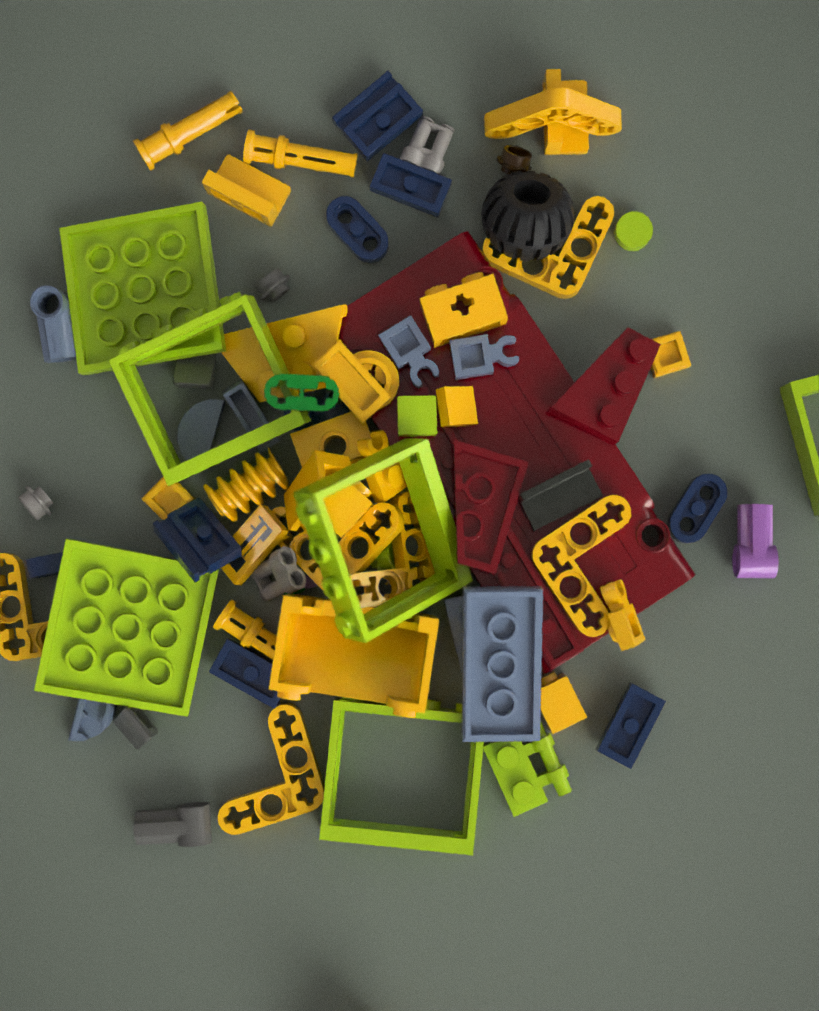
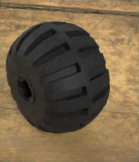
[481,170,574,261]

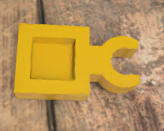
[357,430,407,503]
[600,579,646,651]

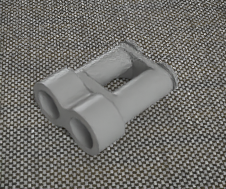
[399,116,455,175]
[251,546,306,601]

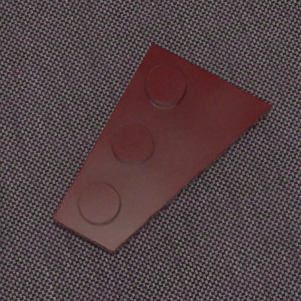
[547,327,661,445]
[453,440,529,575]

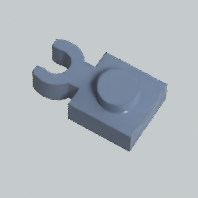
[378,315,439,389]
[449,334,519,380]

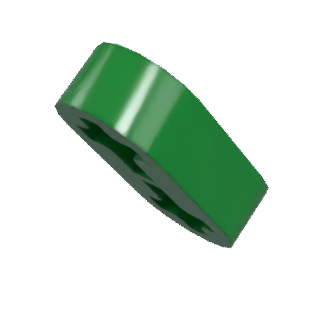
[264,374,339,412]

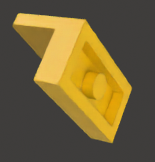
[542,69,589,155]
[201,155,291,227]
[283,450,351,531]

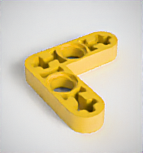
[484,87,622,139]
[482,196,614,299]
[349,491,435,608]
[531,495,631,637]
[271,502,404,590]
[0,553,48,661]
[218,703,325,835]

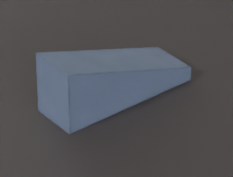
[222,379,280,453]

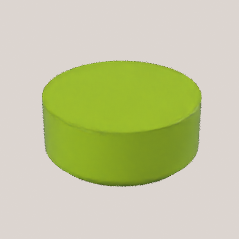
[614,211,653,251]

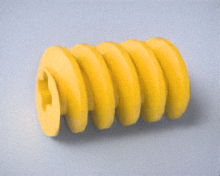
[203,446,289,522]

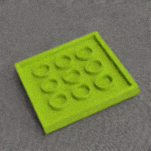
[59,202,226,375]
[34,538,219,717]

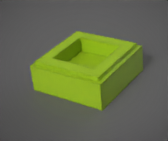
[397,395,437,436]

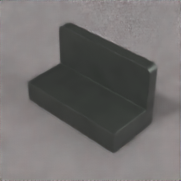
[517,459,603,531]

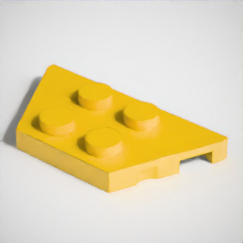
[221,304,348,402]

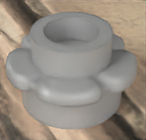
[18,486,53,521]

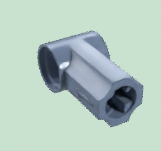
[30,285,76,363]

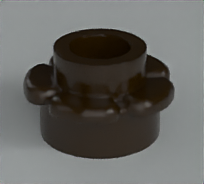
[496,145,532,175]

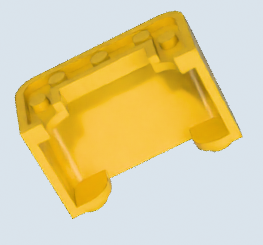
[269,594,439,718]

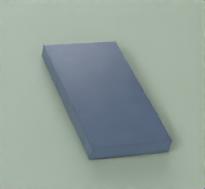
[461,586,543,742]

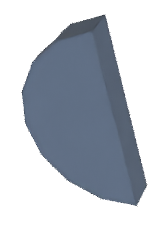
[177,399,226,473]
[68,698,117,741]

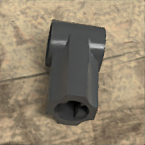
[133,802,212,847]

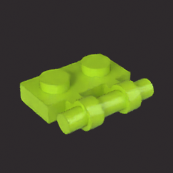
[483,720,572,817]

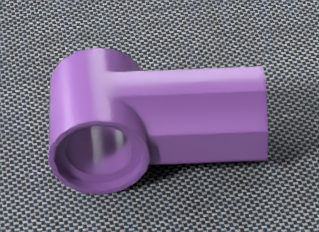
[732,504,779,579]

